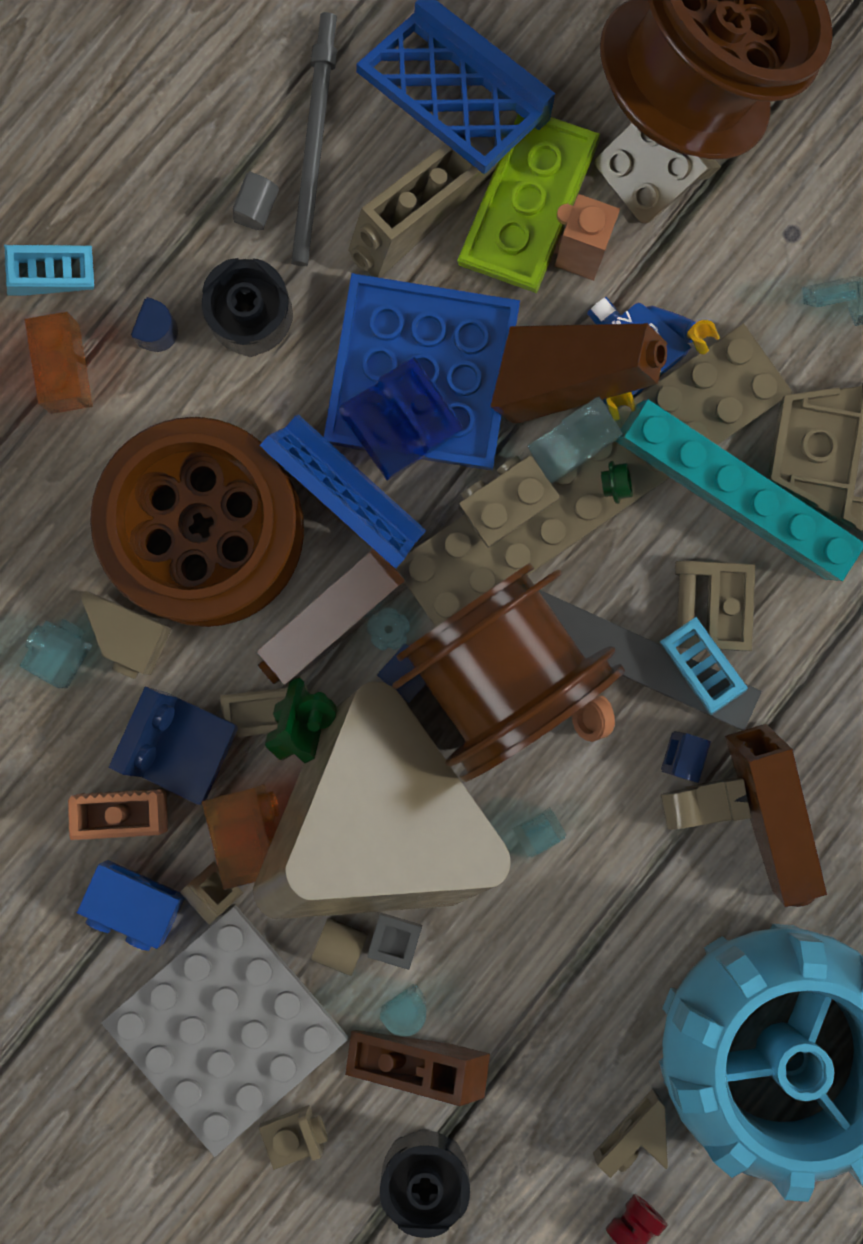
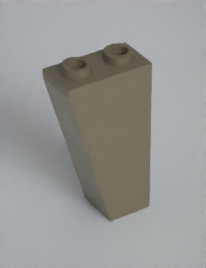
[348,123,498,278]

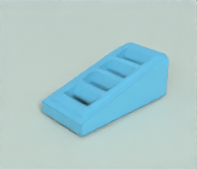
[4,245,94,296]
[660,617,748,716]

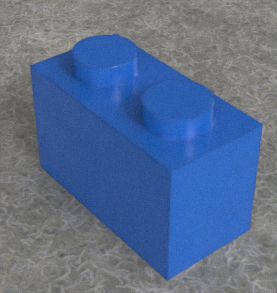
[77,860,184,951]

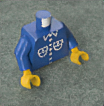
[587,297,720,421]

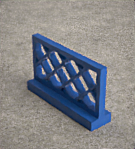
[356,0,556,175]
[259,414,426,569]

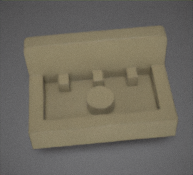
[458,455,560,548]

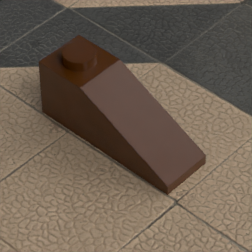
[345,1030,490,1106]

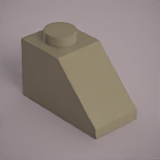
[81,591,172,679]

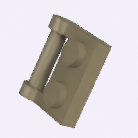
[675,561,755,651]

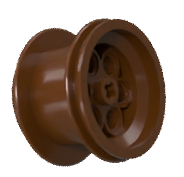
[600,0,832,159]
[90,417,304,627]
[392,563,625,782]

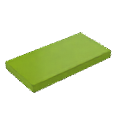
[457,114,600,294]

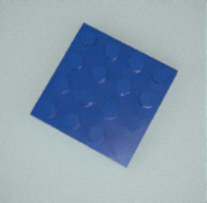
[324,273,520,471]

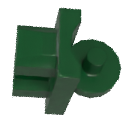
[265,677,337,764]

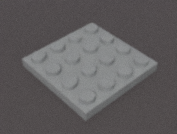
[101,905,349,1157]

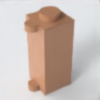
[554,194,620,281]

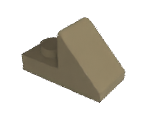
[593,1089,668,1178]

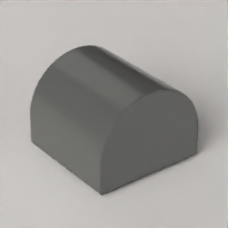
[233,171,279,230]

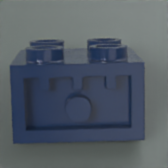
[108,686,238,805]

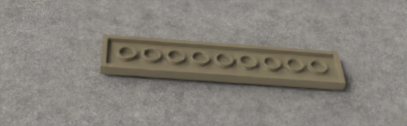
[396,323,793,627]

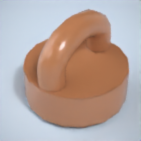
[572,695,615,742]

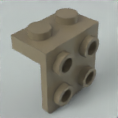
[595,123,721,223]

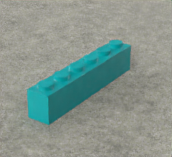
[614,399,863,581]

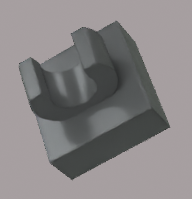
[367,912,422,970]

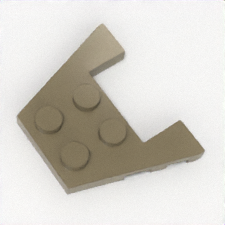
[768,386,863,533]

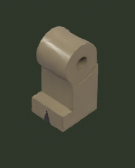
[661,777,751,829]

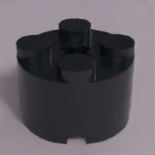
[202,258,293,357]
[380,1131,470,1238]

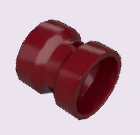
[606,1194,668,1244]

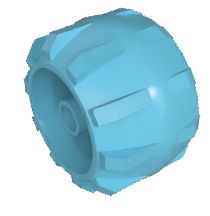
[659,924,863,1202]

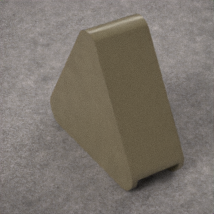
[253,681,510,919]

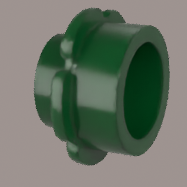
[601,461,633,504]

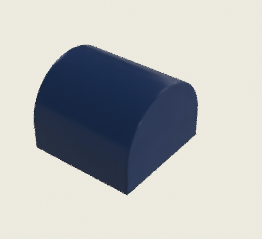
[131,297,178,352]
[661,731,711,783]

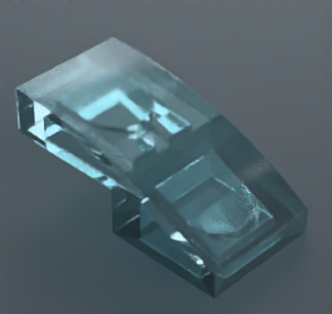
[527,396,623,483]

